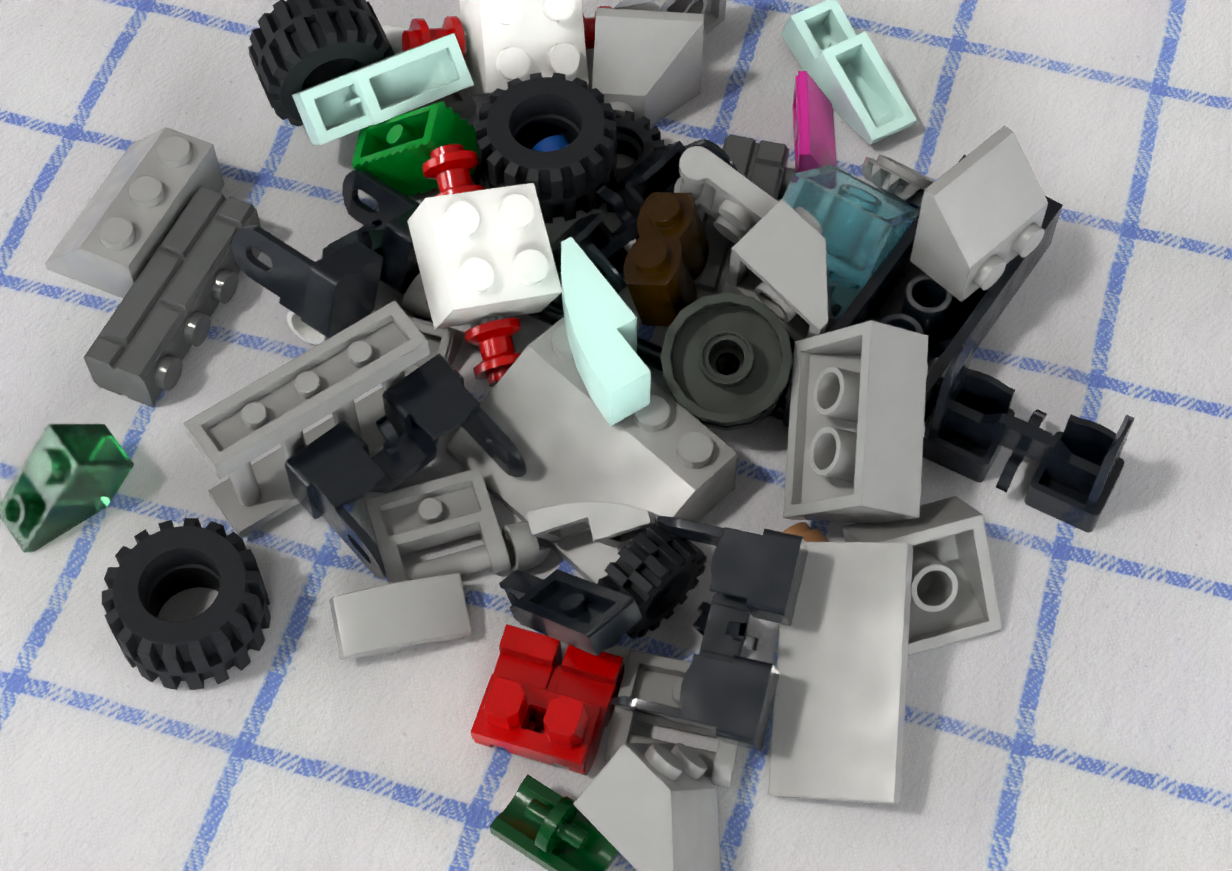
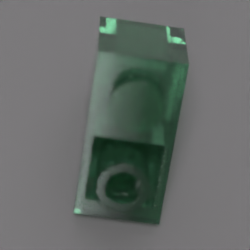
[0,424,134,553]

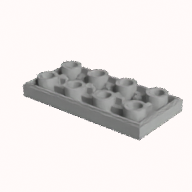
[768,542,913,805]

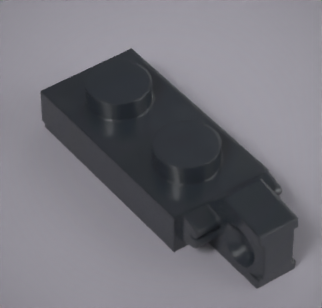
[499,569,642,656]

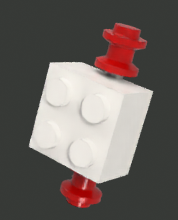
[402,0,612,96]
[407,144,562,387]

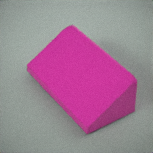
[792,71,838,189]

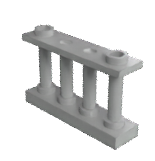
[183,300,430,538]

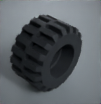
[248,0,395,127]
[476,72,617,224]
[102,518,271,690]

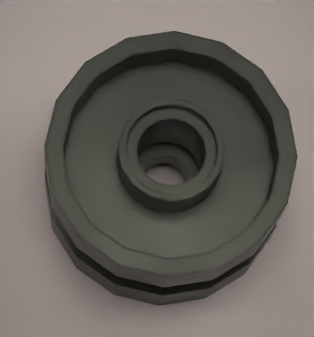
[660,292,793,431]

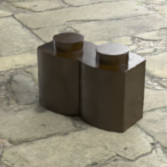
[623,192,709,327]

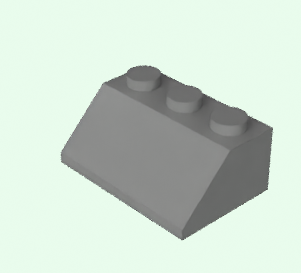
[45,127,224,298]
[783,320,928,523]

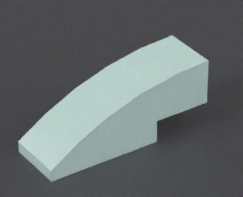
[781,0,917,145]
[292,33,474,146]
[561,237,651,426]

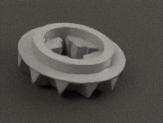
[861,154,935,207]

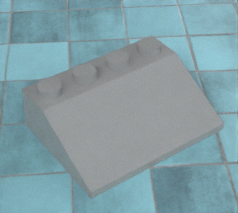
[446,317,738,584]

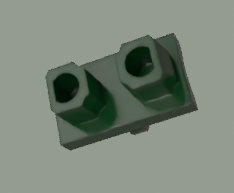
[490,774,619,871]

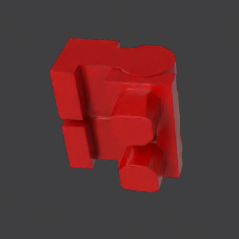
[471,624,624,776]

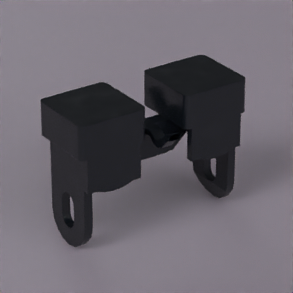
[550,139,737,294]
[232,170,420,338]
[922,343,1135,533]
[285,354,527,579]
[609,516,808,751]

